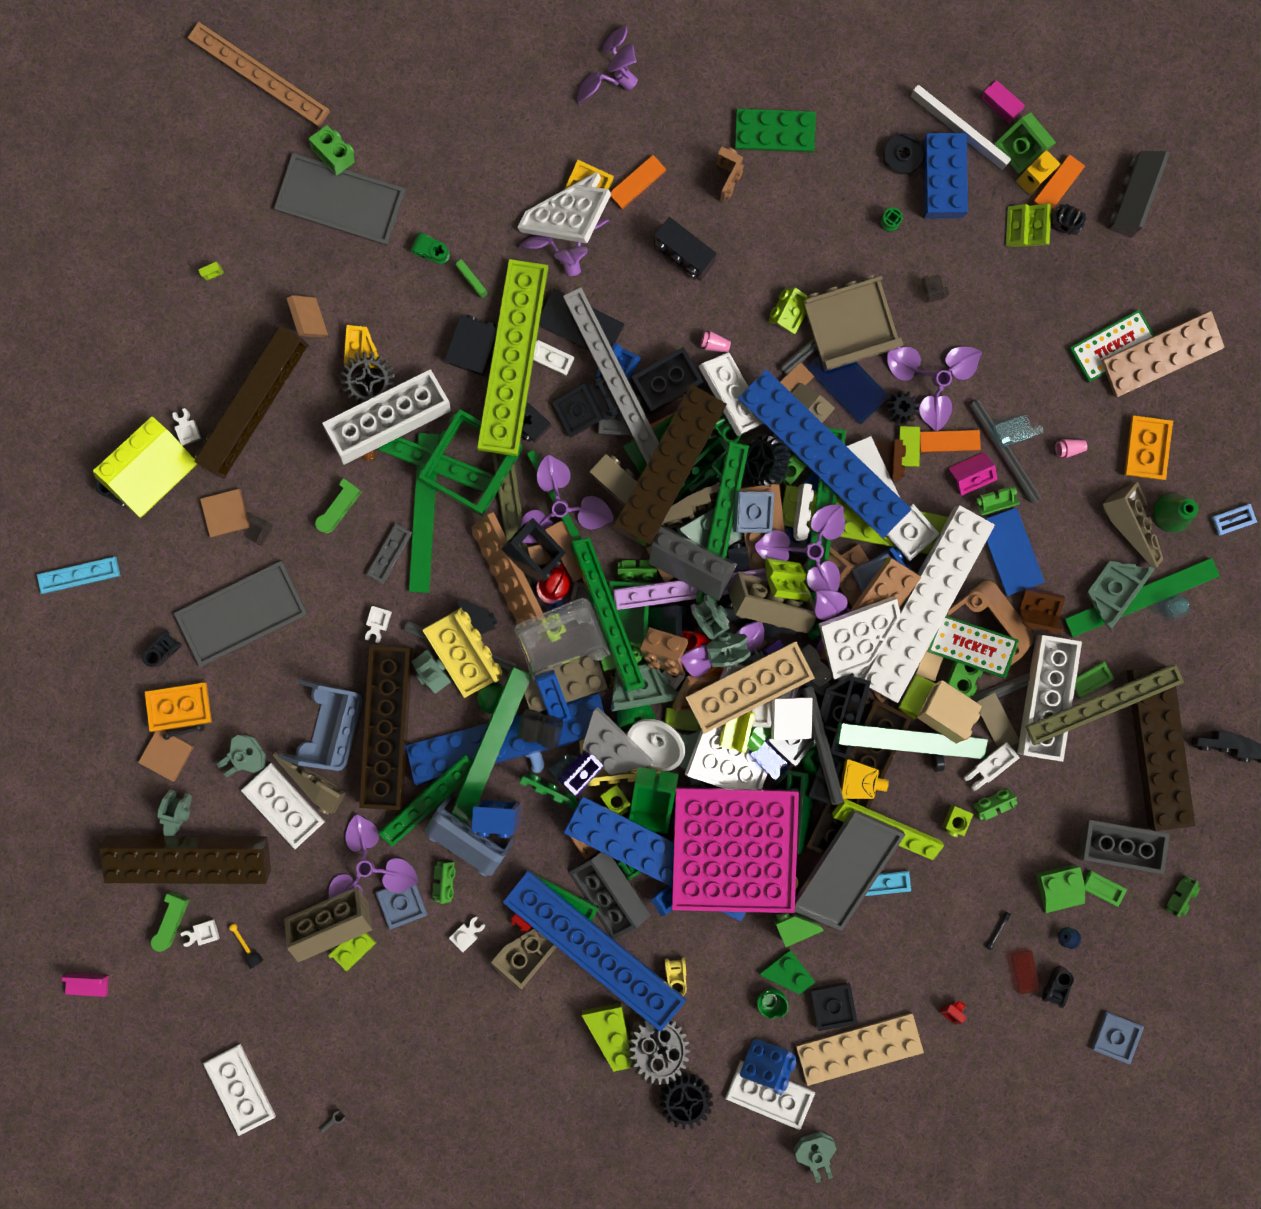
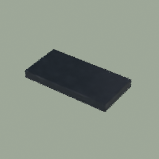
[539,289,625,351]

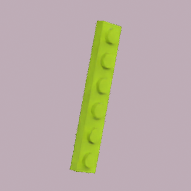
[832,798,944,860]

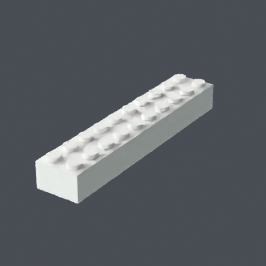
[864,505,995,703]

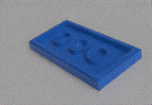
[985,508,1045,596]

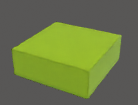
[199,262,224,281]

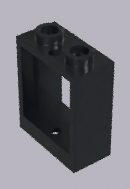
[501,518,566,584]

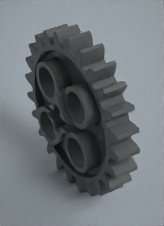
[626,1020,690,1085]

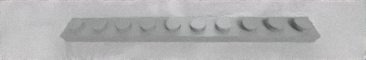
[563,288,659,464]

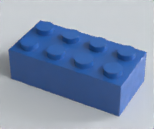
[923,133,968,219]
[471,800,521,838]

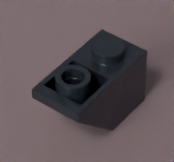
[726,544,749,572]

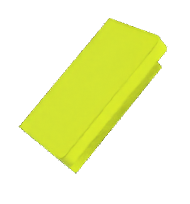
[718,712,754,753]

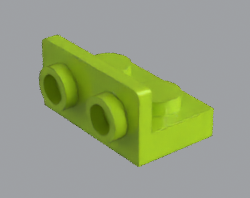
[768,287,807,334]
[328,933,377,972]

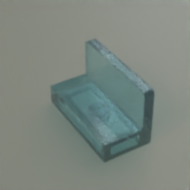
[993,415,1044,449]

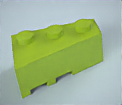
[582,1003,633,1072]

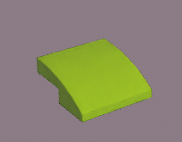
[1006,203,1051,247]
[765,558,811,601]
[899,675,936,729]

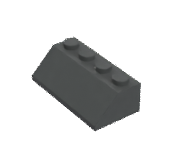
[1108,151,1170,238]
[649,527,737,600]
[1077,820,1170,874]
[569,851,651,939]

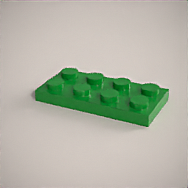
[735,109,816,153]

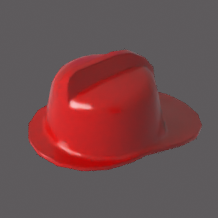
[536,560,572,604]

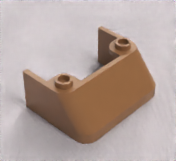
[946,581,1034,677]

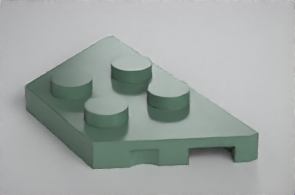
[677,507,743,547]
[1087,561,1155,630]
[611,664,680,711]

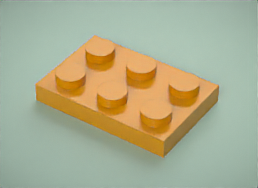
[1124,416,1173,481]
[145,682,212,732]

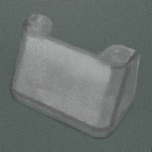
[514,599,611,685]

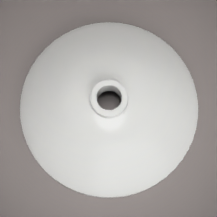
[627,719,685,771]

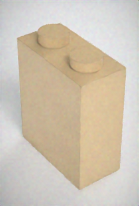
[917,680,982,744]

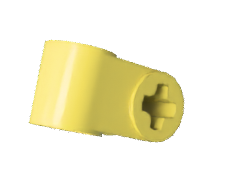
[665,957,687,996]

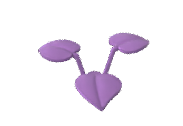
[577,24,638,105]
[519,218,609,276]
[887,347,982,431]
[521,455,613,543]
[755,505,845,592]
[814,589,851,664]
[681,621,764,677]
[329,815,418,899]

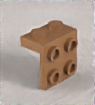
[717,147,745,203]
[640,627,688,676]

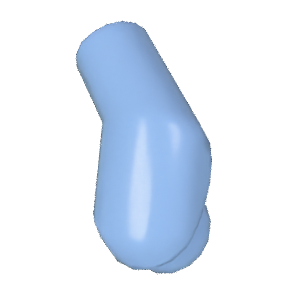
[526,752,544,773]

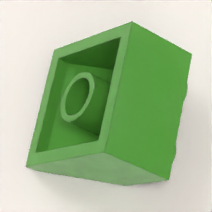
[994,113,1056,174]
[1035,864,1085,913]
[773,912,823,947]

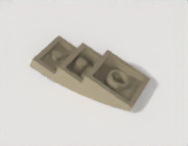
[657,483,720,533]

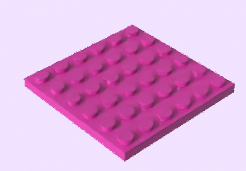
[672,787,799,913]

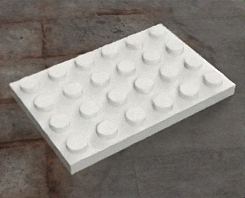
[685,663,799,789]

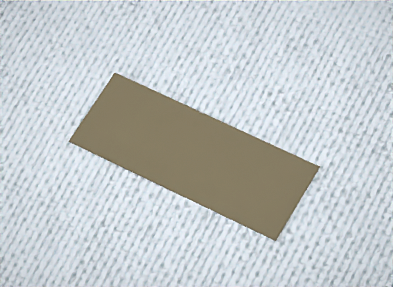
[976,692,1019,747]

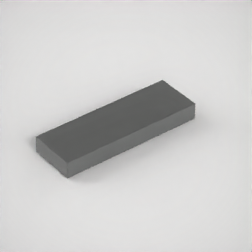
[366,523,413,585]

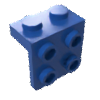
[740,1039,796,1096]

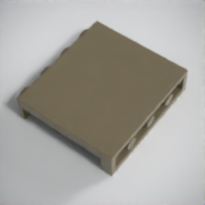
[803,275,903,371]

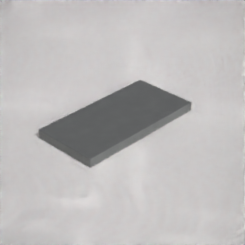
[274,153,406,246]
[174,561,309,667]
[795,809,905,931]

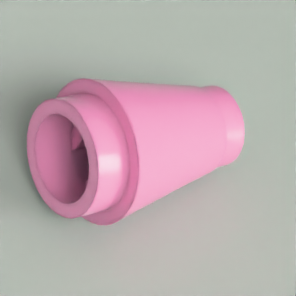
[700,331,731,352]
[1055,439,1087,459]

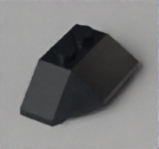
[820,675,871,759]

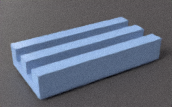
[1211,504,1257,536]

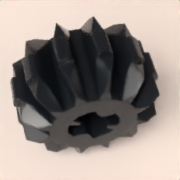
[1051,204,1087,235]
[886,391,920,425]

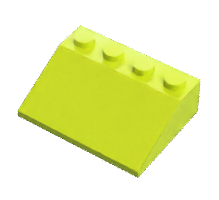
[93,417,197,518]

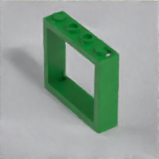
[418,409,523,517]

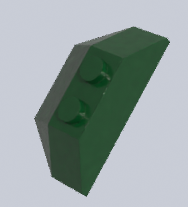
[672,436,727,505]
[771,770,814,854]

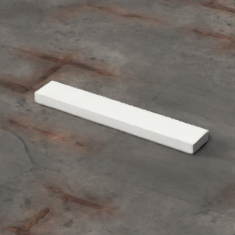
[910,85,1011,170]

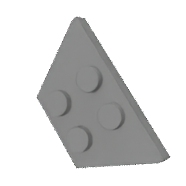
[582,706,653,776]

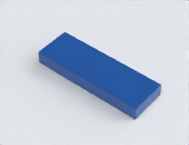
[535,670,572,725]

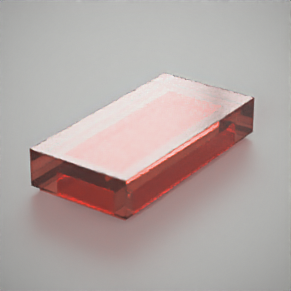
[1011,950,1040,995]

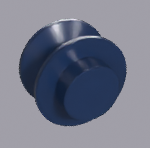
[1058,927,1081,949]

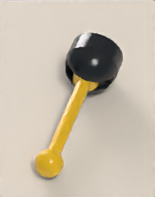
[229,924,264,969]

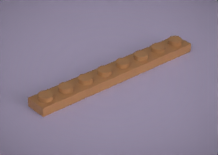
[188,22,330,128]

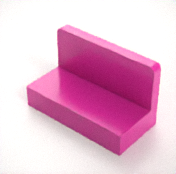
[980,81,1025,124]
[949,452,998,496]
[61,973,109,997]

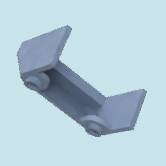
[278,679,363,771]
[425,796,516,876]

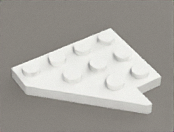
[517,173,611,243]
[819,596,901,679]

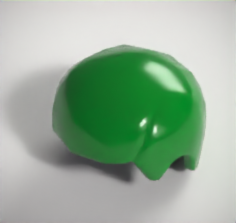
[477,682,504,714]
[801,744,821,775]
[756,988,789,1020]

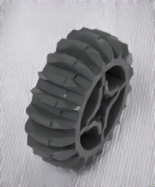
[341,351,395,403]

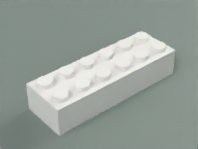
[322,369,451,465]
[1017,635,1082,762]

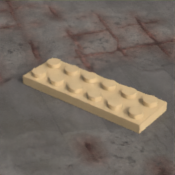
[686,641,815,734]
[796,1012,924,1086]

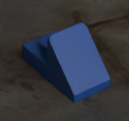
[650,885,673,917]

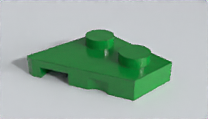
[760,949,815,995]

